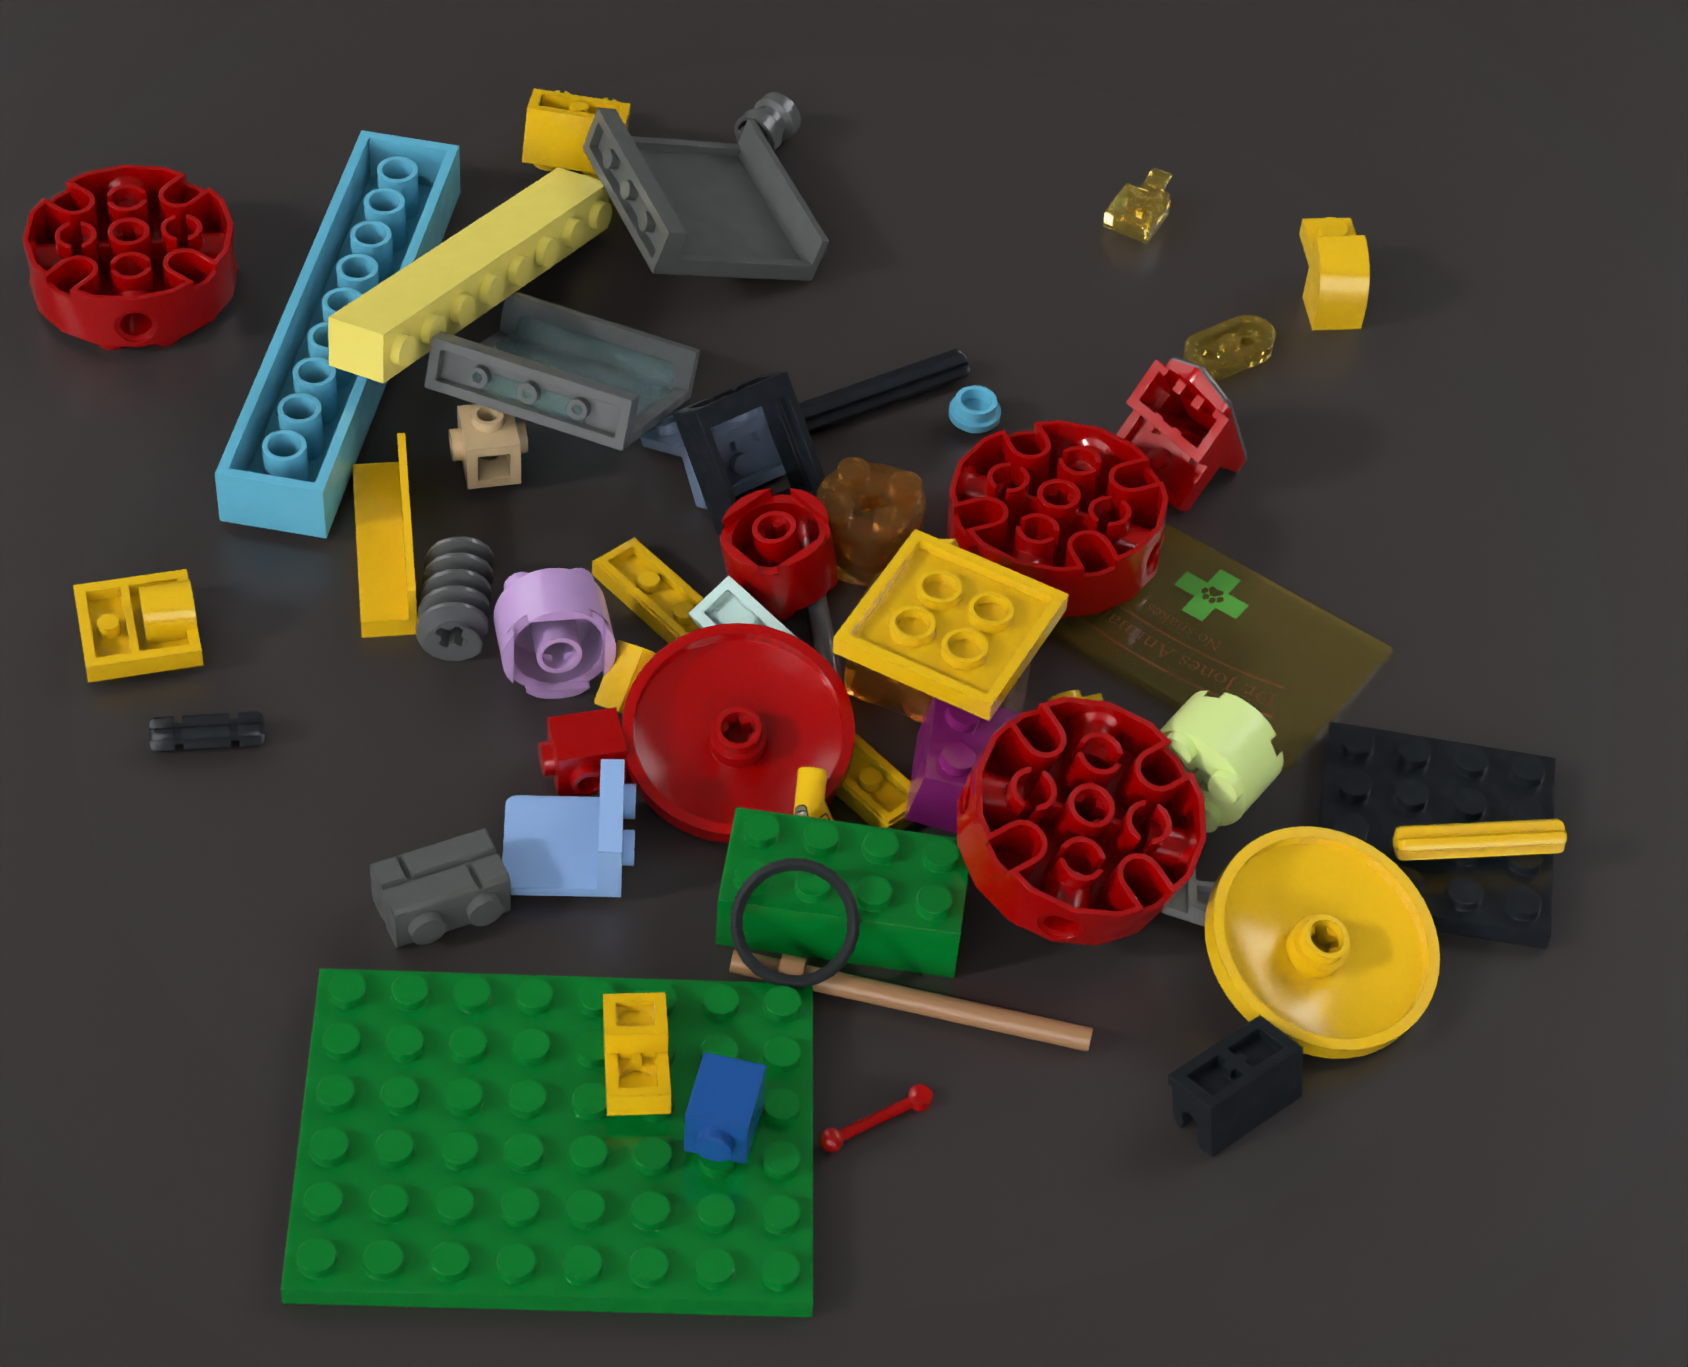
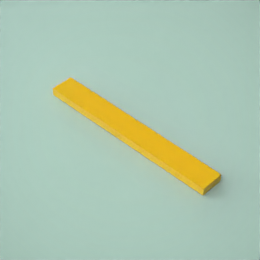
[592,537,913,830]

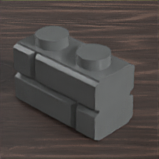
[370,828,511,948]

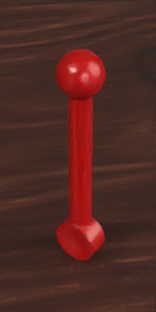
[819,1084,933,1153]

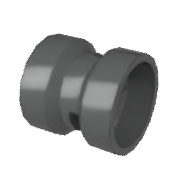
[734,92,801,152]

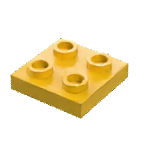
[73,569,204,683]

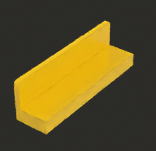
[352,433,418,638]

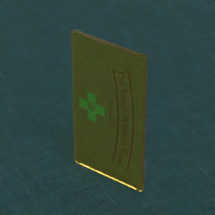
[1049,524,1393,772]

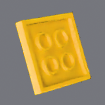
[833,529,1069,721]

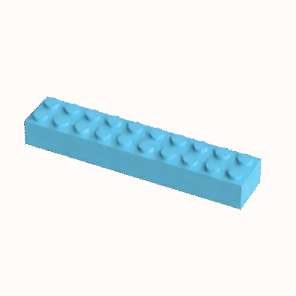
[215,130,461,539]

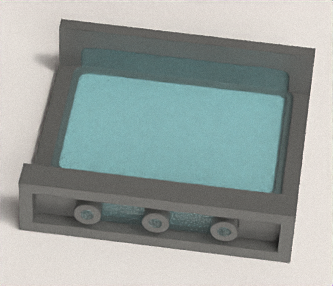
[424,292,700,451]

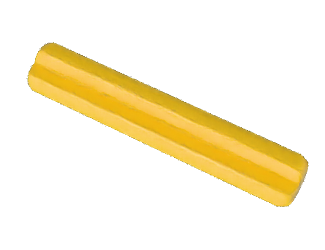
[1393,819,1567,861]

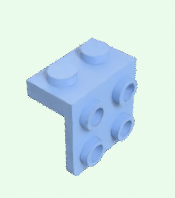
[502,759,636,897]

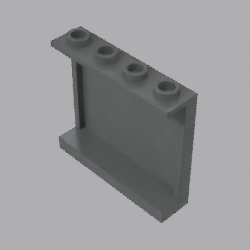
[583,108,829,281]

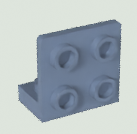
[640,406,786,509]

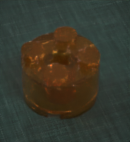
[816,457,926,586]

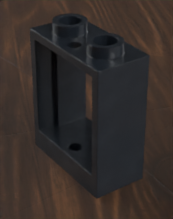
[673,371,831,534]

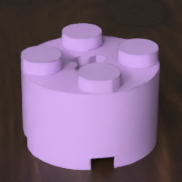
[494,568,616,699]

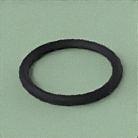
[730,858,860,988]

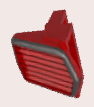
[1116,357,1247,512]

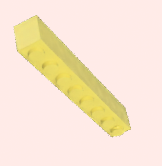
[328,167,612,384]

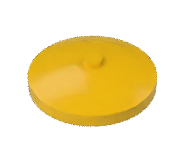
[1204,826,1440,1059]

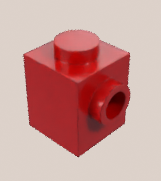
[538,707,628,796]

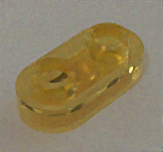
[1182,315,1276,381]

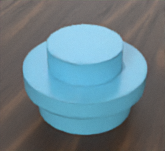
[949,385,1001,433]

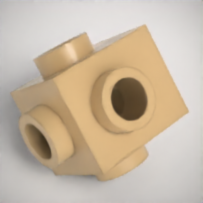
[449,404,528,489]

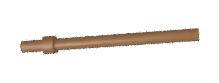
[729,949,1093,1052]

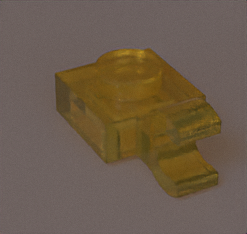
[1103,168,1172,244]

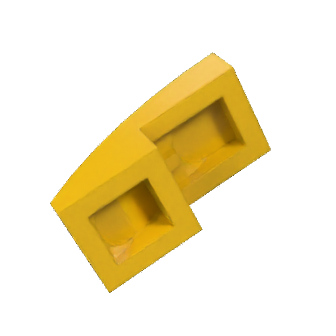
[603,992,671,1116]

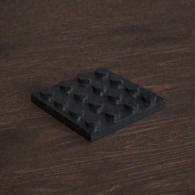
[1318,721,1556,949]

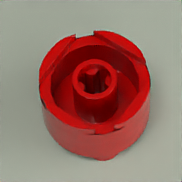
[720,488,838,621]

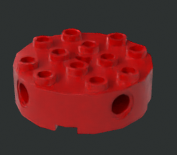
[22,164,239,350]
[947,420,1169,618]
[956,697,1206,946]

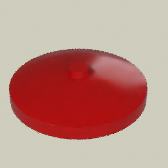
[622,623,855,843]

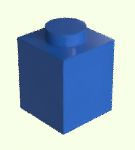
[684,1052,767,1164]

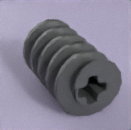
[416,536,495,661]

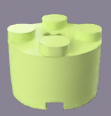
[1160,690,1284,833]

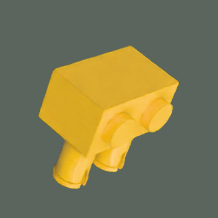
[522,88,631,179]

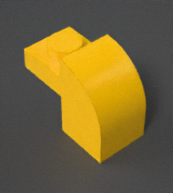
[1299,217,1370,331]

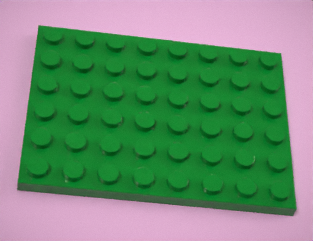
[281,968,813,1318]

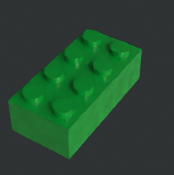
[715,807,969,978]

